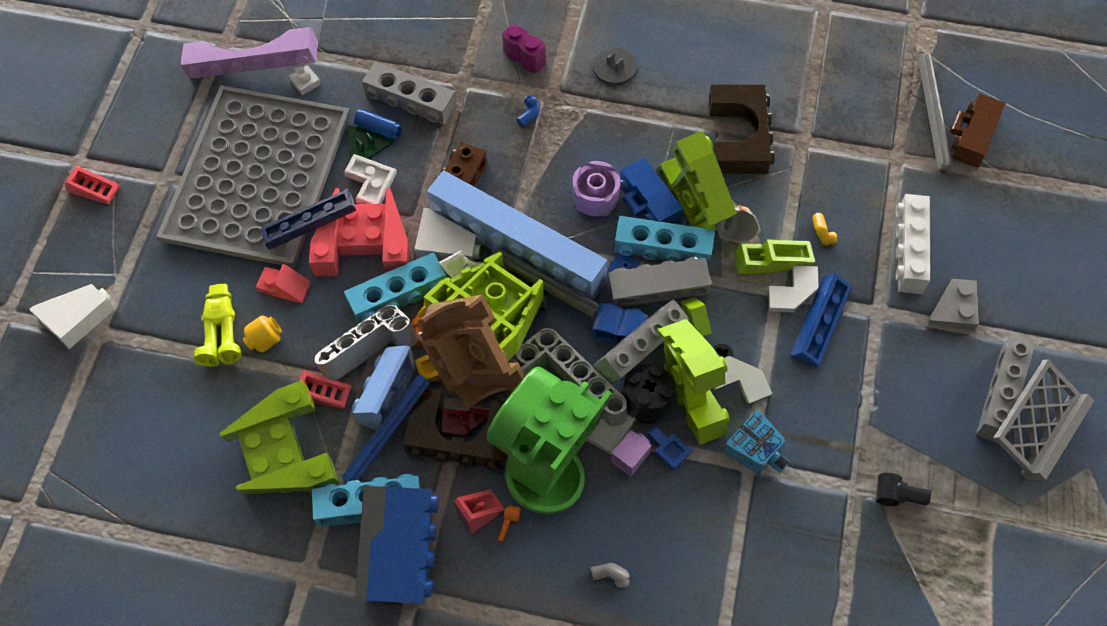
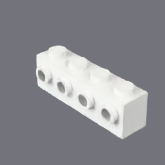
[896,194,930,294]

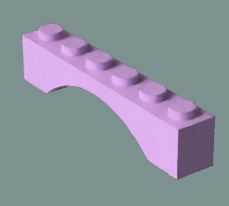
[180,27,318,79]

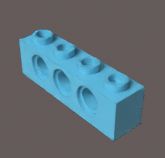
[614,216,715,267]
[344,252,446,324]
[312,474,421,528]

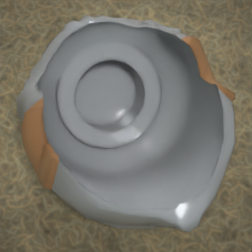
[715,205,761,246]

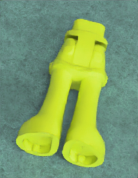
[193,284,241,367]

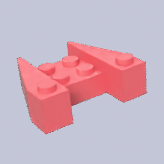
[309,187,411,277]

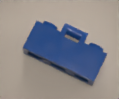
[620,157,683,224]

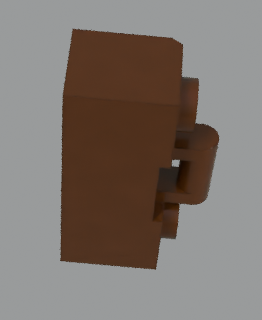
[950,93,1005,168]

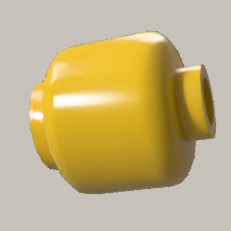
[243,316,282,353]

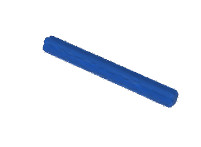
[342,375,430,483]

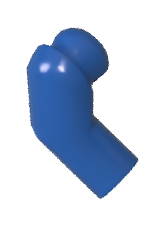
[516,95,539,128]

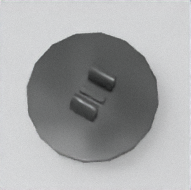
[593,47,637,85]

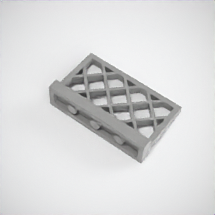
[993,359,1094,480]

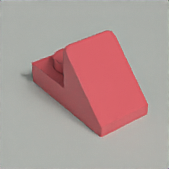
[256,264,311,304]

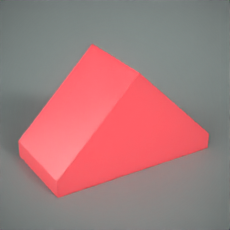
[454,489,505,534]

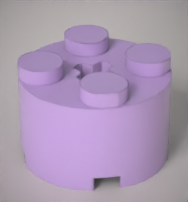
[573,161,620,217]

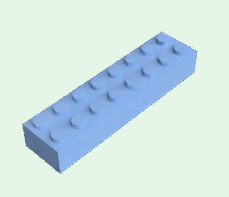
[427,170,608,301]

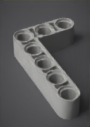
[508,328,628,426]

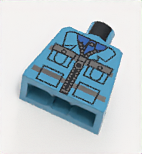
[723,409,790,474]

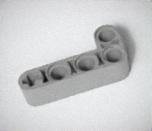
[314,305,418,381]

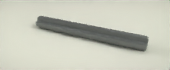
[492,247,599,317]

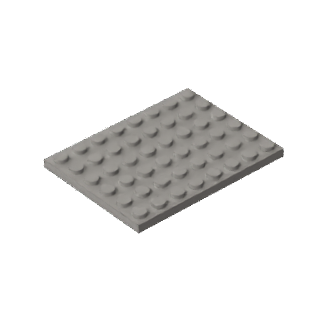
[156,85,351,268]

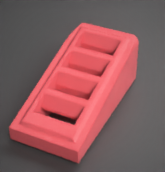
[65,166,120,205]
[300,370,352,410]

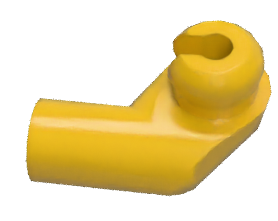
[812,213,837,246]

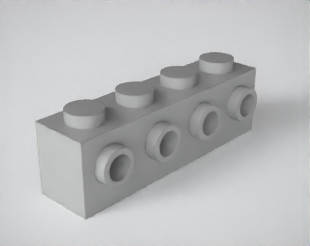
[608,257,712,308]

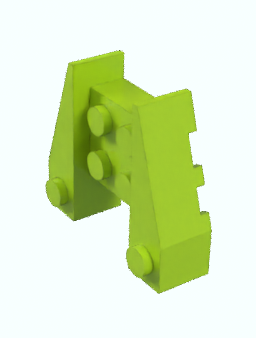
[656,130,737,231]
[424,252,544,362]
[658,319,730,445]
[220,380,339,494]

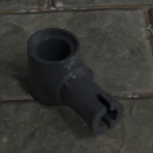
[876,473,931,506]

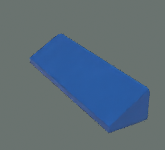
[790,273,852,367]

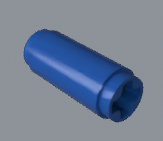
[354,109,402,140]

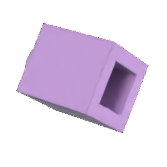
[611,430,652,477]

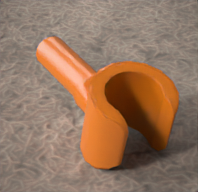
[496,506,521,542]

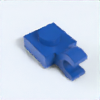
[646,426,692,471]

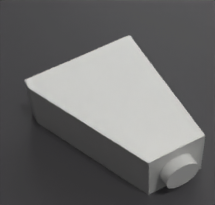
[415,208,481,262]
[29,284,115,349]

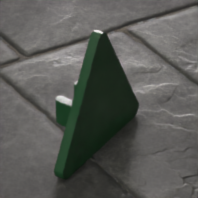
[347,125,393,160]

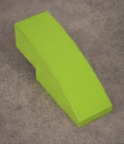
[733,239,815,274]

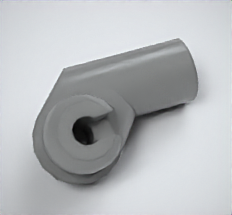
[590,563,630,588]

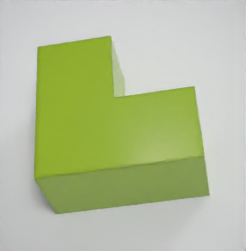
[681,297,712,336]

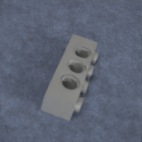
[362,62,457,125]
[593,299,689,384]
[976,336,1035,443]

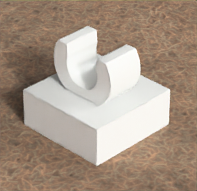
[289,65,321,95]

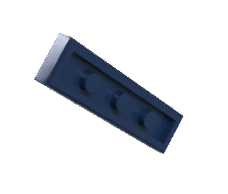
[261,189,357,250]

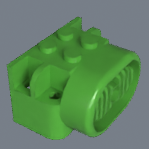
[487,366,612,499]

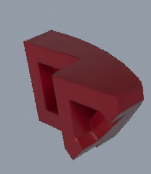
[440,408,490,437]

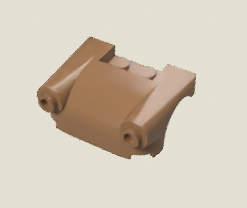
[417,295,525,408]

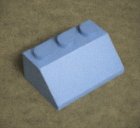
[352,345,416,430]

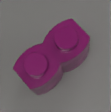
[502,24,546,73]

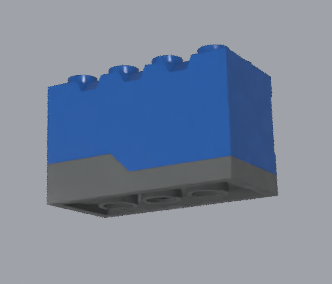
[355,486,439,604]

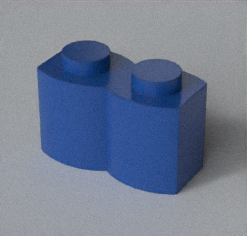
[591,302,648,344]

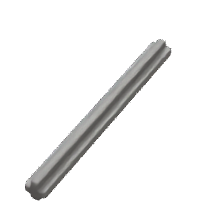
[918,53,952,169]

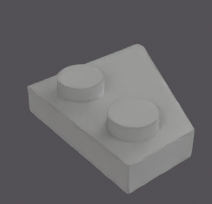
[928,279,979,329]

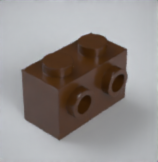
[440,142,488,187]

